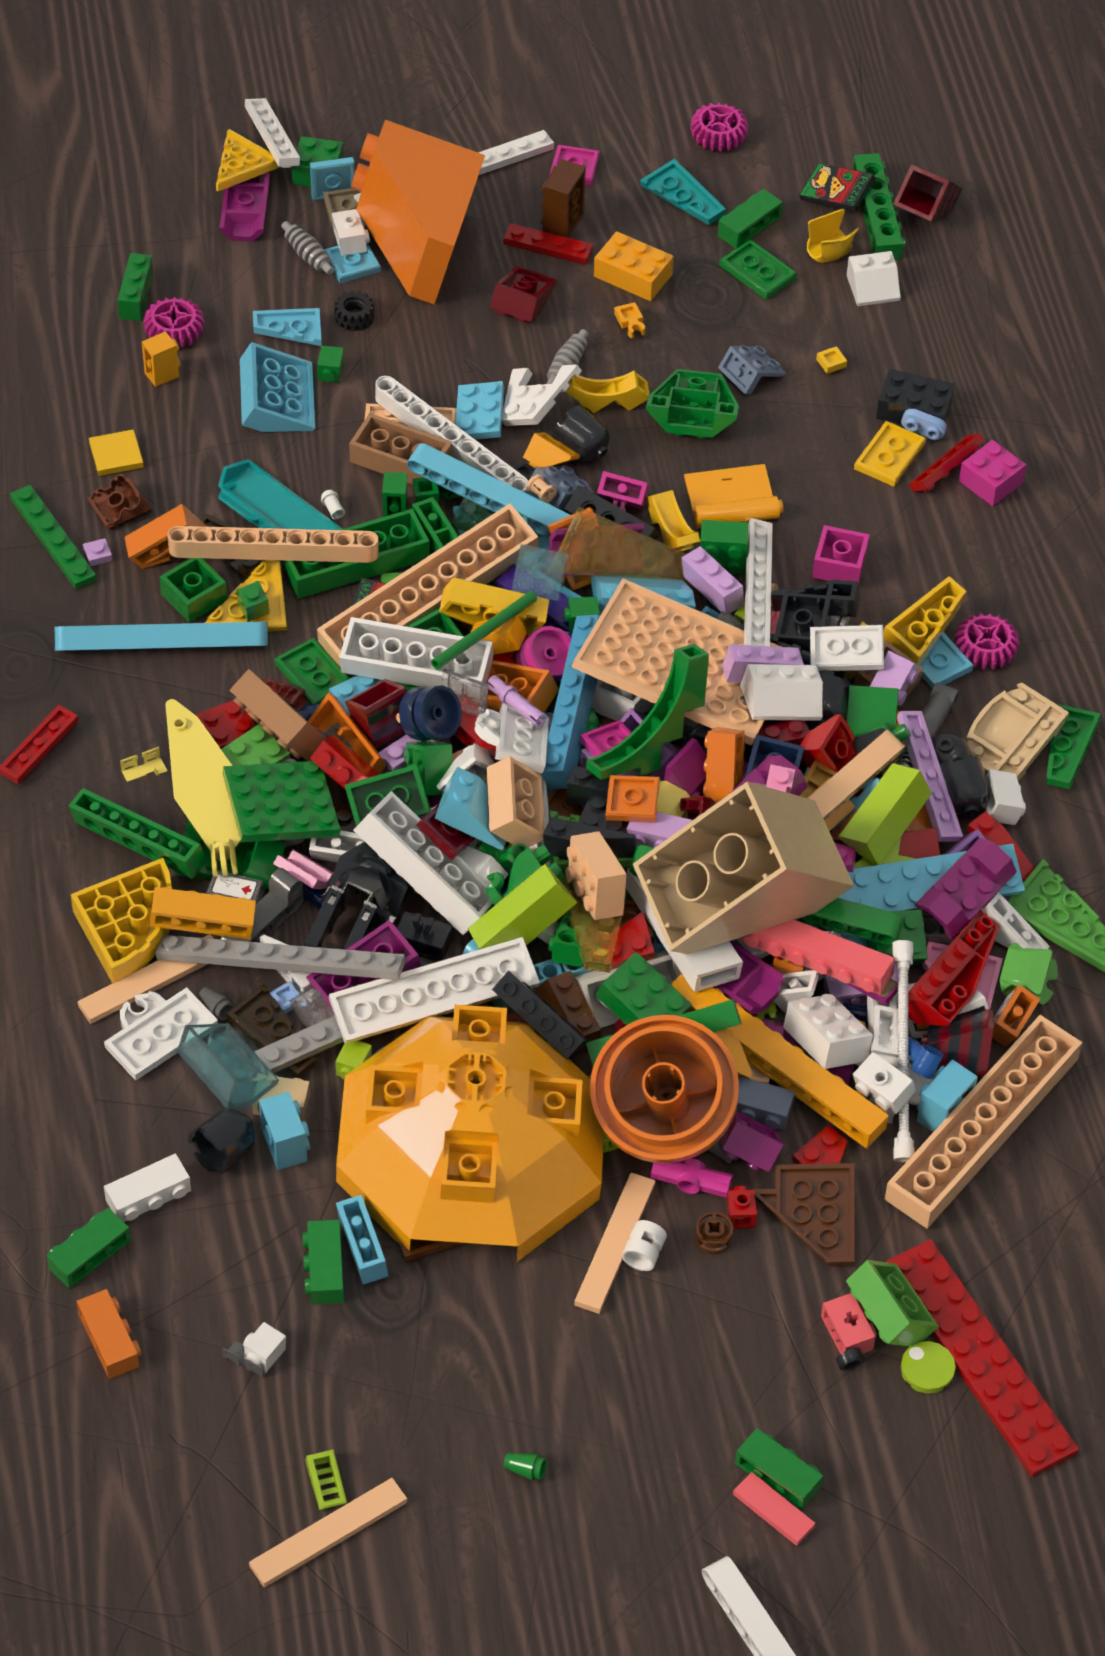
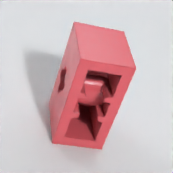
[821,1293,877,1354]

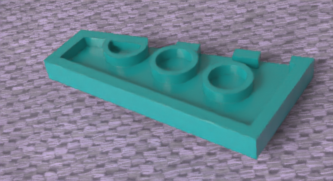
[640,159,726,225]

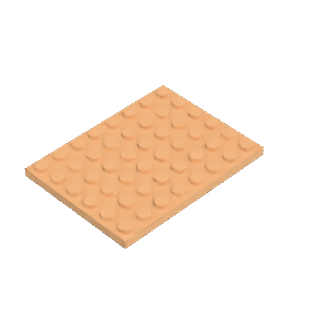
[572,579,781,746]

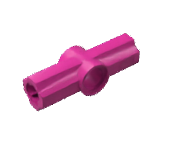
[651,1159,733,1198]

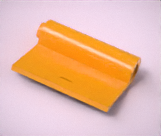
[684,464,783,529]

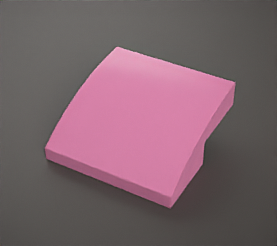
[273,850,333,889]

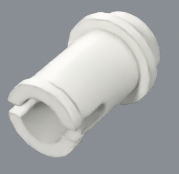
[321,490,345,520]

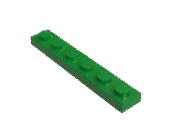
[10,485,97,590]

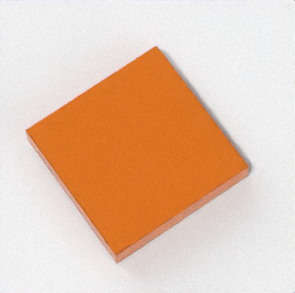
[605,775,660,822]

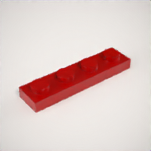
[503,223,593,265]
[909,433,985,492]
[0,705,79,785]

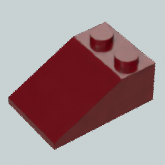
[490,266,557,322]

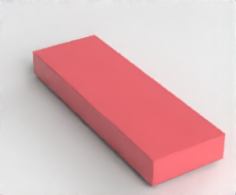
[733,1472,816,1546]

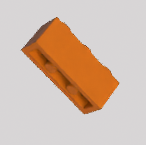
[703,727,745,803]
[76,1289,142,1379]

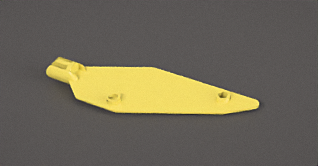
[166,699,241,877]

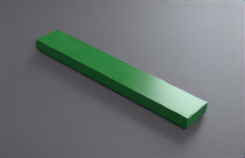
[586,999,742,1066]

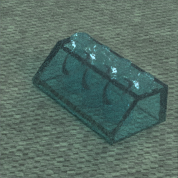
[177,1023,279,1109]

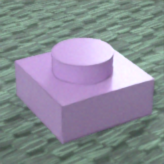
[83,538,112,567]

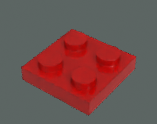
[195,700,255,749]

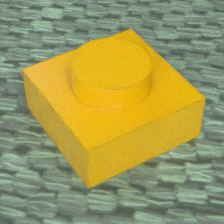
[816,346,847,374]

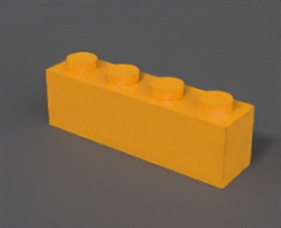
[149,887,256,940]

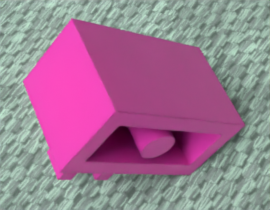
[597,471,649,511]

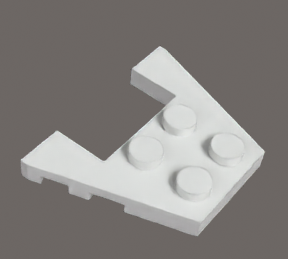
[502,364,582,426]

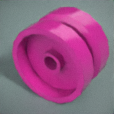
[515,626,571,683]

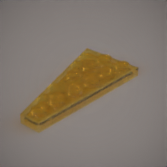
[550,506,688,581]
[560,871,628,973]

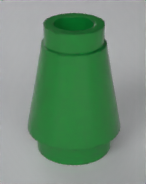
[504,1452,547,1481]

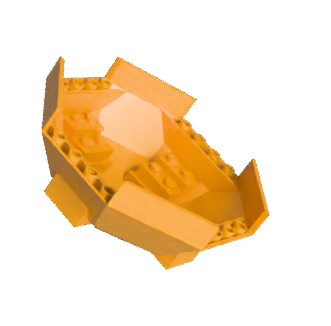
[336,1004,604,1263]

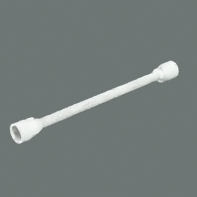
[893,940,915,1162]

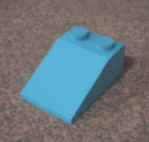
[435,767,506,850]

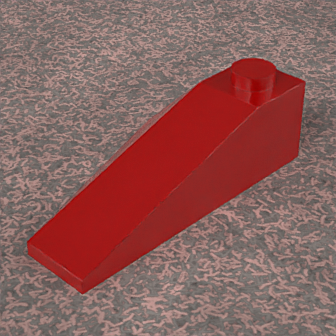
[800,714,864,800]

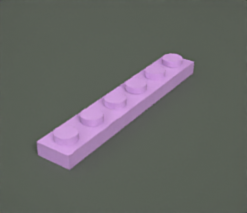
[897,711,963,842]

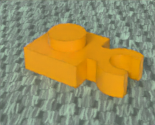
[614,302,645,338]

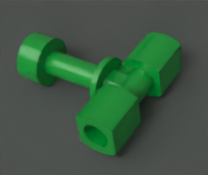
[475,840,528,880]

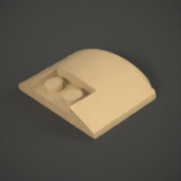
[967,683,1069,781]

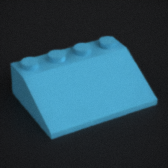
[240,342,315,432]
[590,573,696,615]

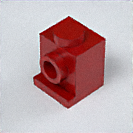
[727,1186,757,1229]

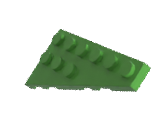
[1008,859,1105,972]

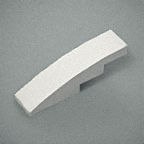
[867,974,899,1057]

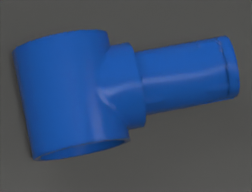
[908,1036,943,1079]

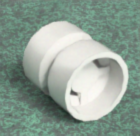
[622,1220,667,1271]

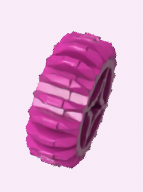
[691,102,748,152]
[144,296,205,349]
[954,612,1019,671]

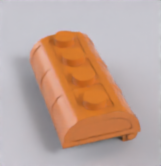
[308,692,386,774]

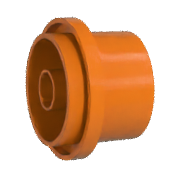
[590,1015,739,1163]

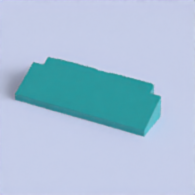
[218,459,343,530]

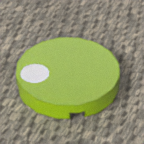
[900,1341,956,1394]

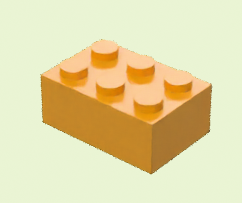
[594,231,674,301]

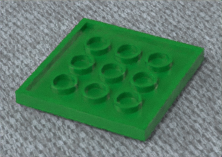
[223,761,340,842]

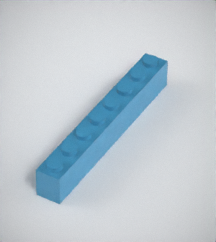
[541,614,600,789]

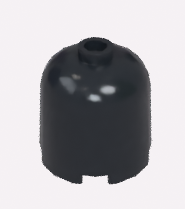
[551,405,610,463]
[805,670,852,729]
[940,755,990,818]
[188,1109,256,1174]

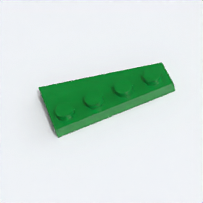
[1047,703,1101,790]

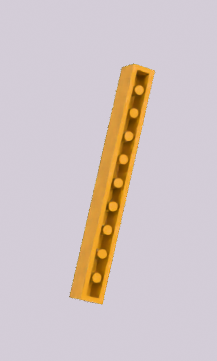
[671,974,889,1149]

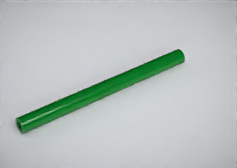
[431,591,537,670]

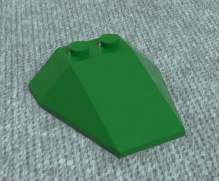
[646,369,739,439]

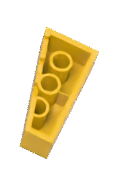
[883,576,966,665]
[439,577,549,636]

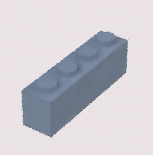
[736,1076,795,1130]

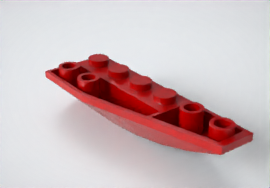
[897,910,1000,1026]

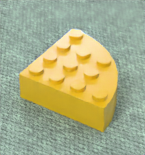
[71,858,172,984]

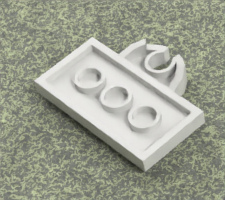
[474,703,549,774]
[104,987,218,1080]

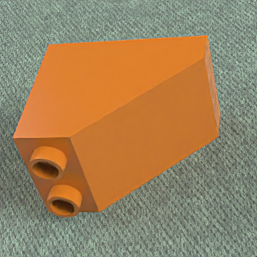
[350,120,485,304]

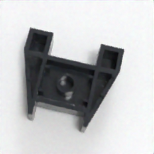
[770,580,860,676]
[543,766,636,860]

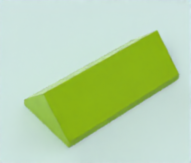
[838,763,932,866]
[468,864,578,949]

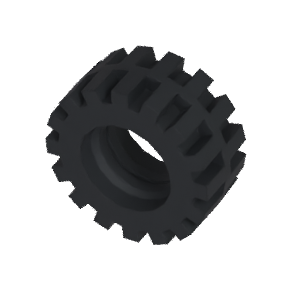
[334,290,374,331]

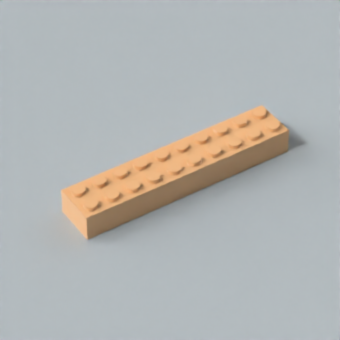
[317,504,538,675]
[885,1015,1082,1229]

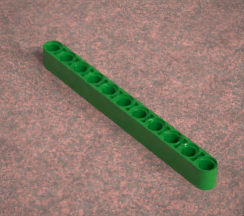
[629,845,903,946]

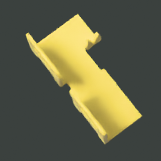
[120,747,168,782]

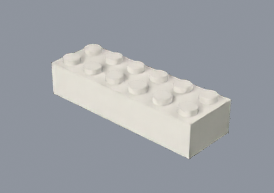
[339,617,493,697]
[353,791,493,935]

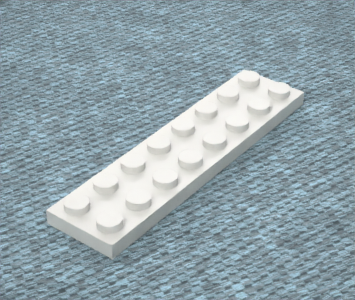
[328,937,540,1044]

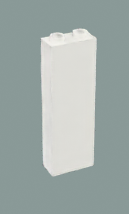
[625,868,743,992]

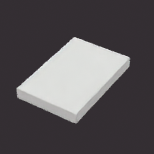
[810,625,884,671]

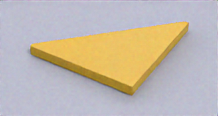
[216,129,281,192]
[205,560,287,632]

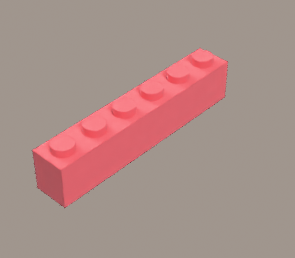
[742,920,894,995]

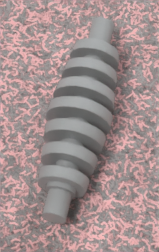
[281,221,334,275]
[546,329,588,384]

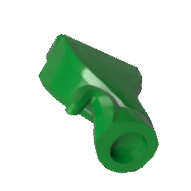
[485,844,565,905]

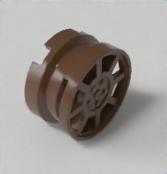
[695,1211,733,1255]

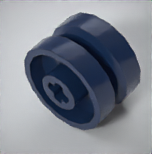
[399,685,462,741]

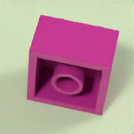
[959,440,1027,506]
[812,525,870,585]

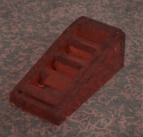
[263,678,306,711]

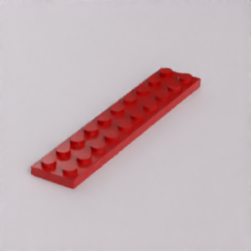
[886,1239,1079,1478]

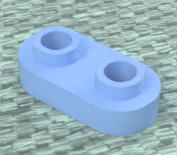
[901,409,947,440]

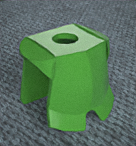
[999,943,1058,1005]

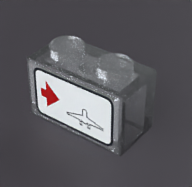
[206,871,264,905]

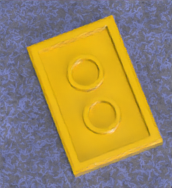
[854,421,926,487]

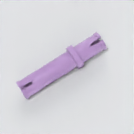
[486,675,547,727]

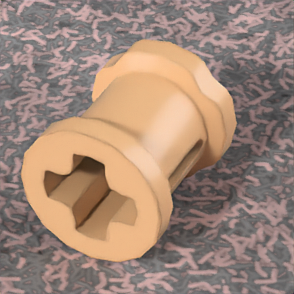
[526,474,557,503]

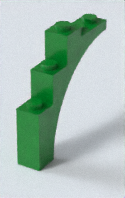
[586,643,709,780]

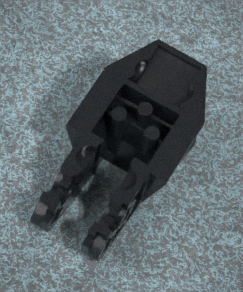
[304,842,411,950]

